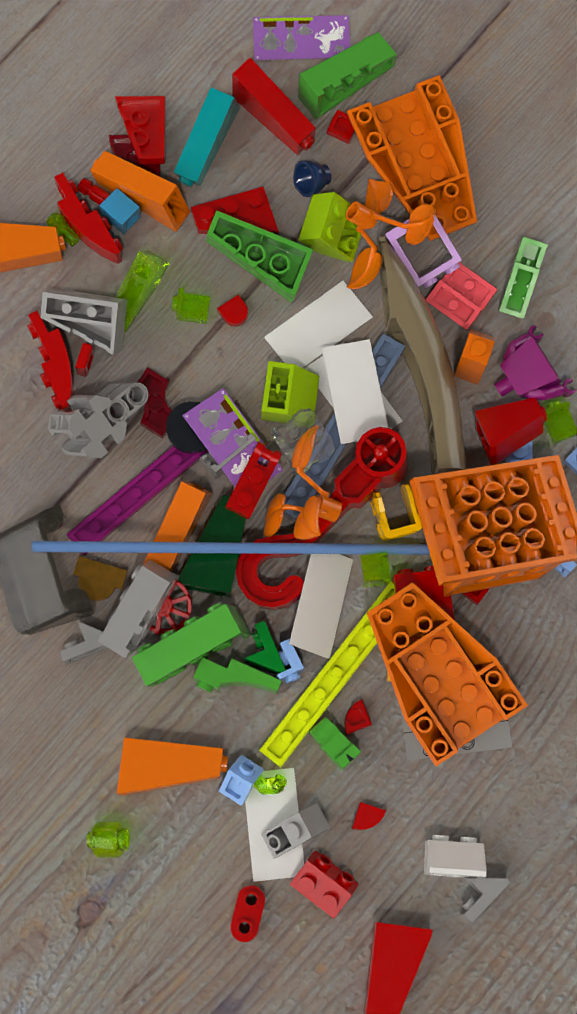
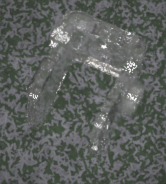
[270,408,335,475]

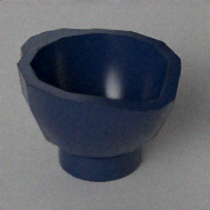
[293,160,332,197]

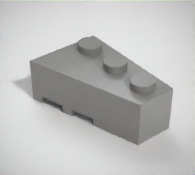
[41,288,127,355]
[97,560,178,658]

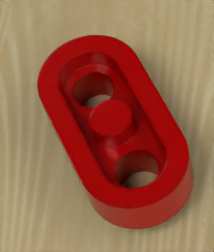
[230,886,265,942]

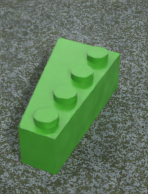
[298,32,397,120]
[206,211,313,303]
[132,602,252,687]

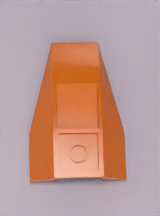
[346,75,477,241]
[367,582,528,766]

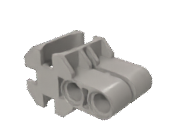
[48,383,148,458]

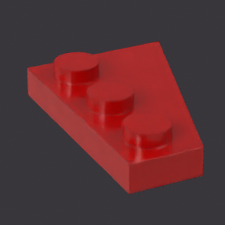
[115,96,166,164]
[191,187,279,235]

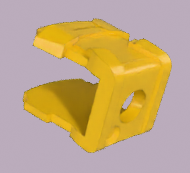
[370,483,422,541]

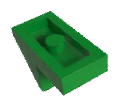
[245,621,286,675]

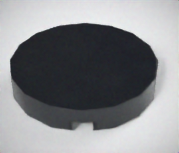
[166,401,207,454]

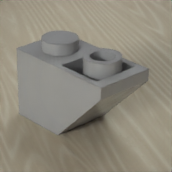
[261,803,330,859]

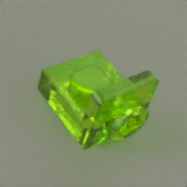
[171,288,210,324]
[544,400,577,445]

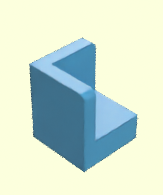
[99,189,141,235]

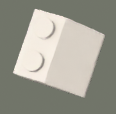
[424,835,487,878]

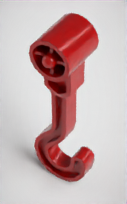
[236,427,409,610]

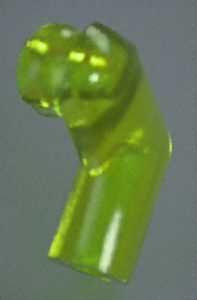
[46,213,80,247]
[253,774,287,795]

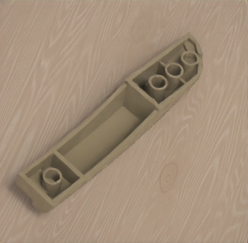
[377,235,467,475]

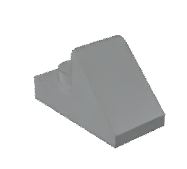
[60,621,108,665]
[461,878,510,923]

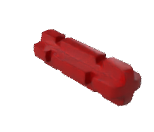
[77,178,110,205]

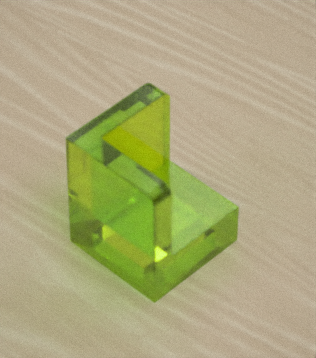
[360,552,391,588]

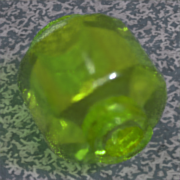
[86,821,130,858]

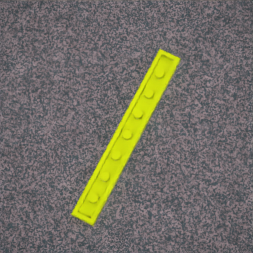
[259,581,395,768]

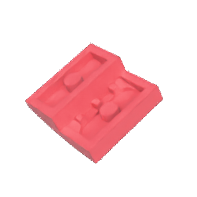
[425,262,498,330]

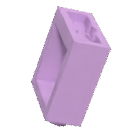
[385,215,462,288]

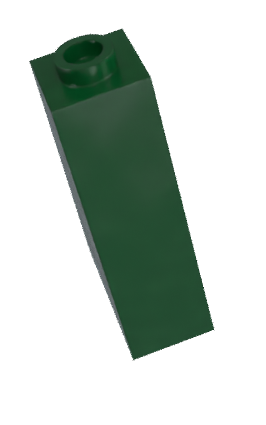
[178,493,247,598]

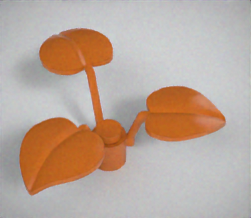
[346,179,436,289]
[264,425,342,540]

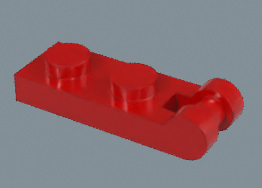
[225,441,282,520]

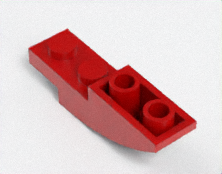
[54,172,123,264]
[27,311,74,412]

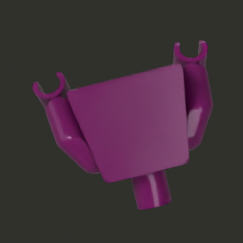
[494,325,577,401]

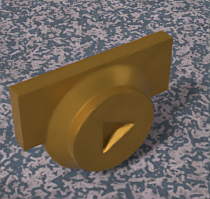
[73,556,128,601]

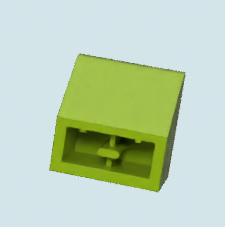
[298,192,361,262]
[261,361,320,427]

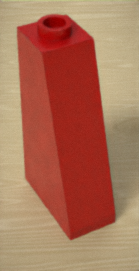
[232,58,316,155]
[364,922,433,1014]

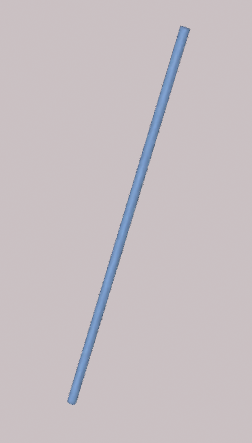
[32,541,430,555]

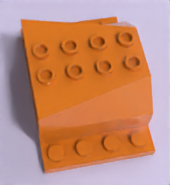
[409,455,577,597]

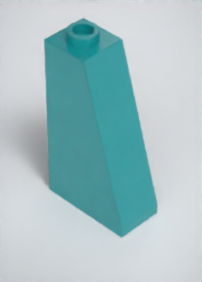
[174,87,240,187]

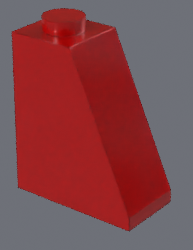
[475,398,547,465]

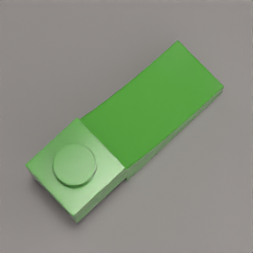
[499,236,548,319]
[193,657,282,694]

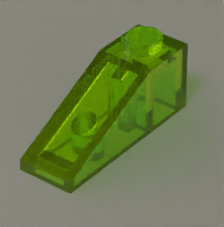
[115,250,170,332]

